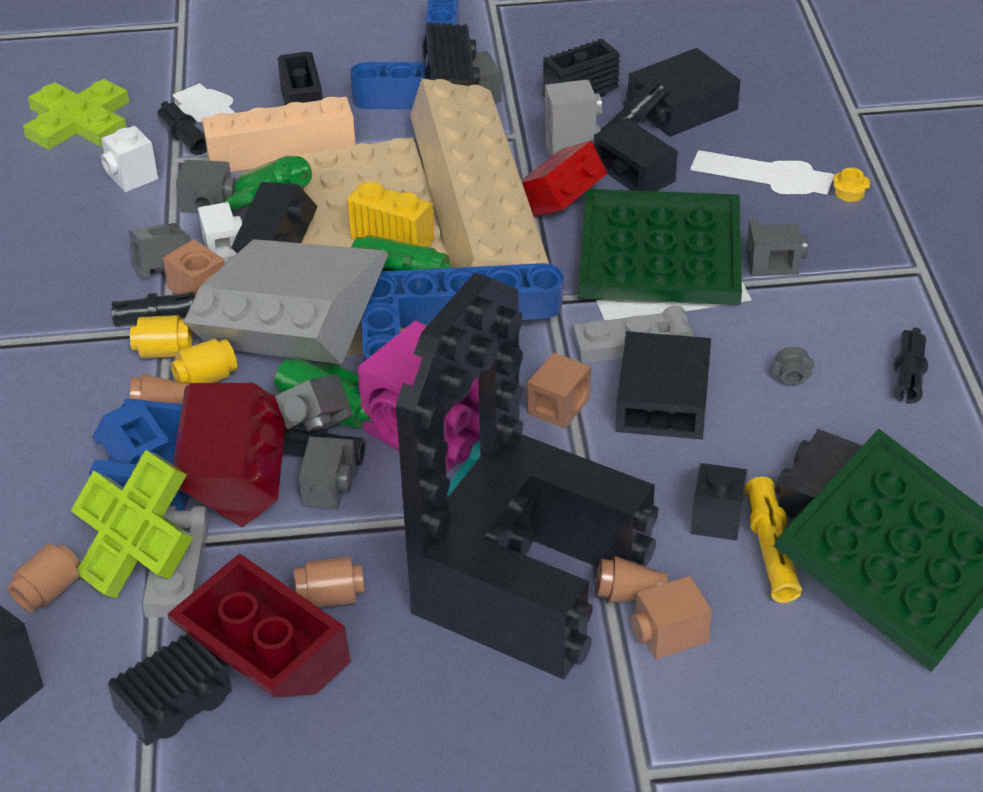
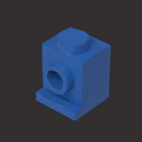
[92,399,170,464]

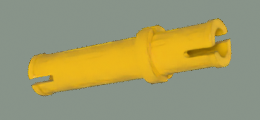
[745,476,802,603]

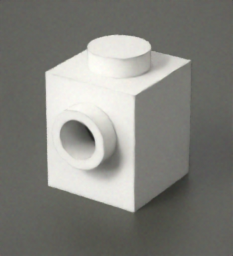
[101,126,158,192]

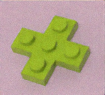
[23,79,130,150]
[70,450,194,598]

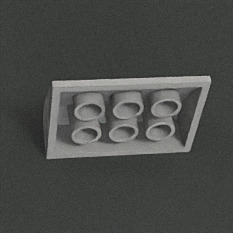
[183,239,388,364]

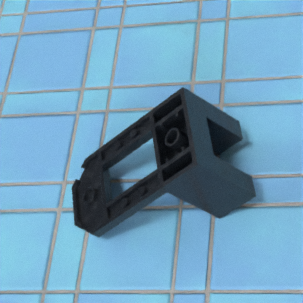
[396,273,658,680]

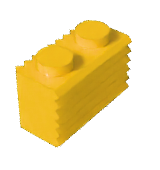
[346,182,435,247]

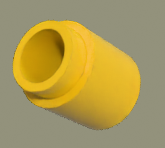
[130,315,193,359]
[171,338,237,383]

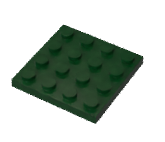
[578,189,742,305]
[773,428,983,672]

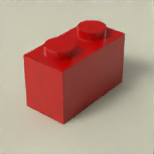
[521,140,608,217]

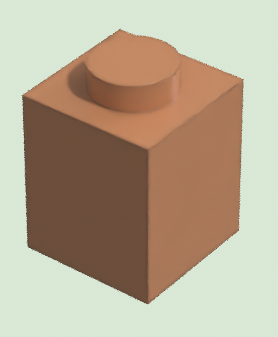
[631,576,712,659]

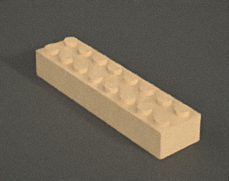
[410,79,549,268]

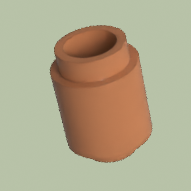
[6,543,80,613]
[294,556,365,608]

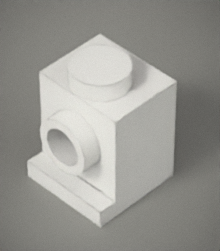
[198,202,242,263]

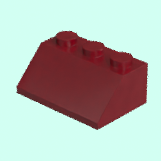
[173,382,285,527]
[167,553,351,698]

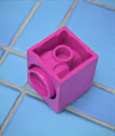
[358,320,480,474]

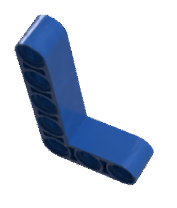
[350,0,459,109]
[361,263,564,362]

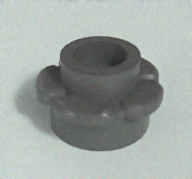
[771,347,814,386]

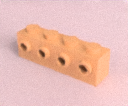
[202,96,355,172]

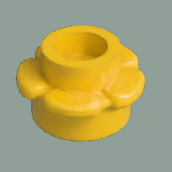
[833,168,870,202]

